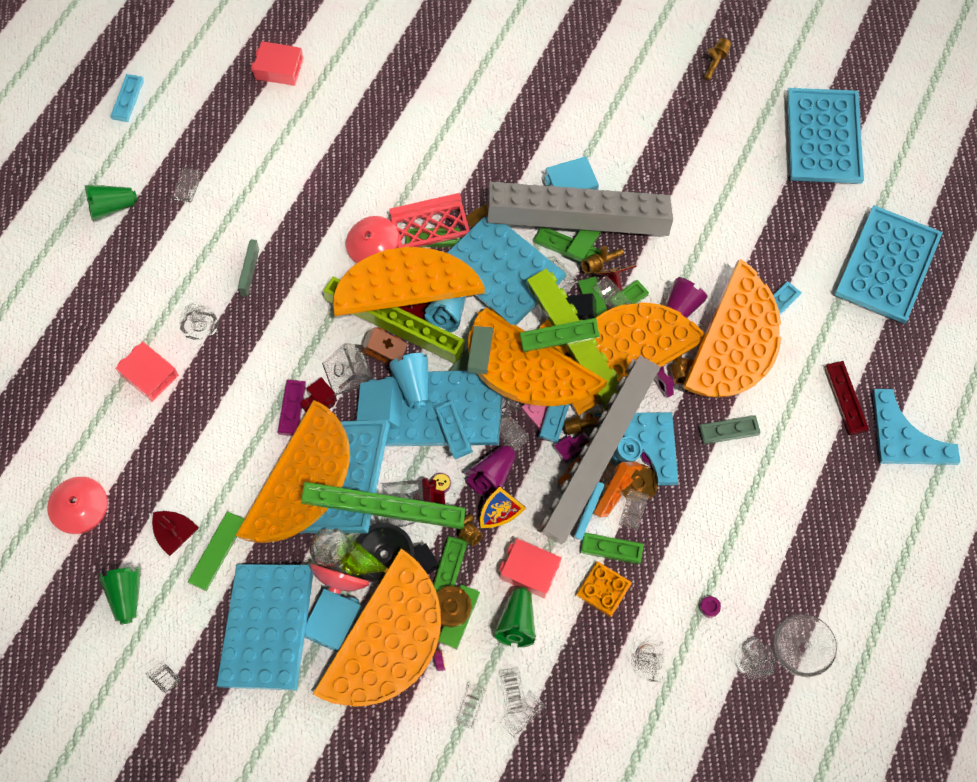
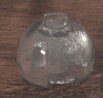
[179,303,218,340]
[310,527,352,569]
[734,637,777,681]
[631,640,666,683]

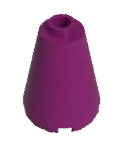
[665,277,708,318]
[466,446,516,498]

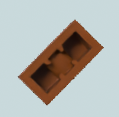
[360,327,407,366]

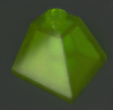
[340,541,388,576]

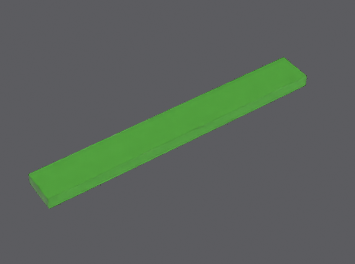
[301,482,465,529]

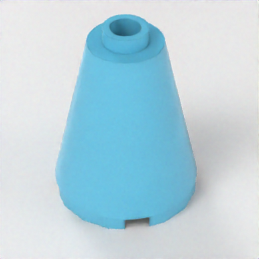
[425,296,466,332]
[389,353,429,409]

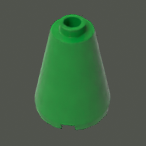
[85,184,137,220]
[98,567,141,625]
[495,587,536,648]

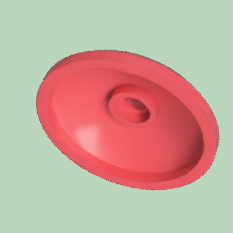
[346,216,399,263]
[47,477,108,534]
[310,563,370,594]

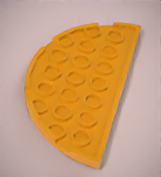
[333,246,485,316]
[682,259,781,398]
[569,302,705,415]
[468,308,607,406]
[235,400,350,543]
[313,549,441,706]

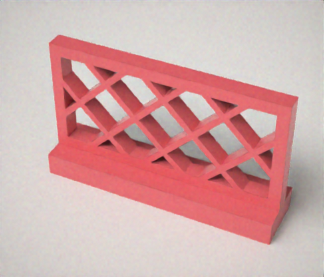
[389,193,470,248]

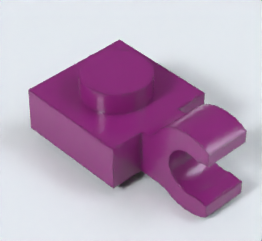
[654,367,675,398]
[554,432,589,463]

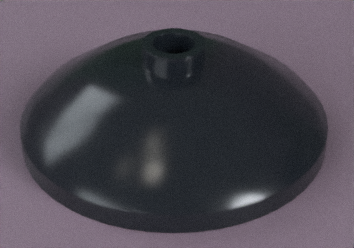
[353,523,414,584]

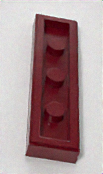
[824,361,869,436]

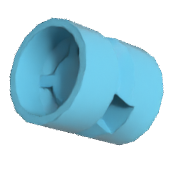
[611,436,642,467]

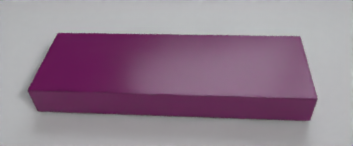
[278,379,306,436]

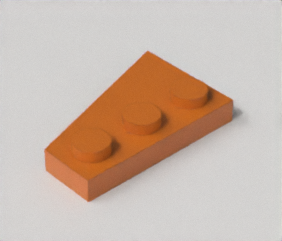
[594,462,643,517]

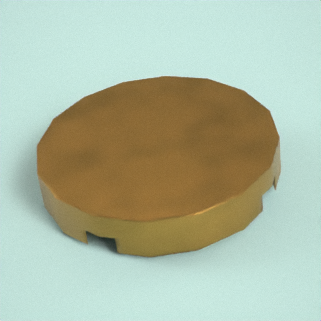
[621,464,658,503]
[437,586,472,628]

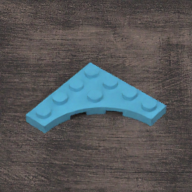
[872,389,960,465]
[595,412,678,485]

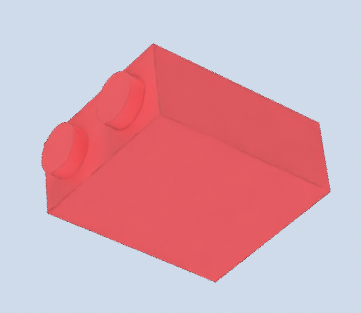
[251,41,304,86]
[115,341,179,402]
[498,538,562,599]

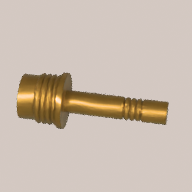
[704,38,731,81]
[581,246,624,274]
[670,355,694,384]
[564,413,600,435]
[459,514,483,546]

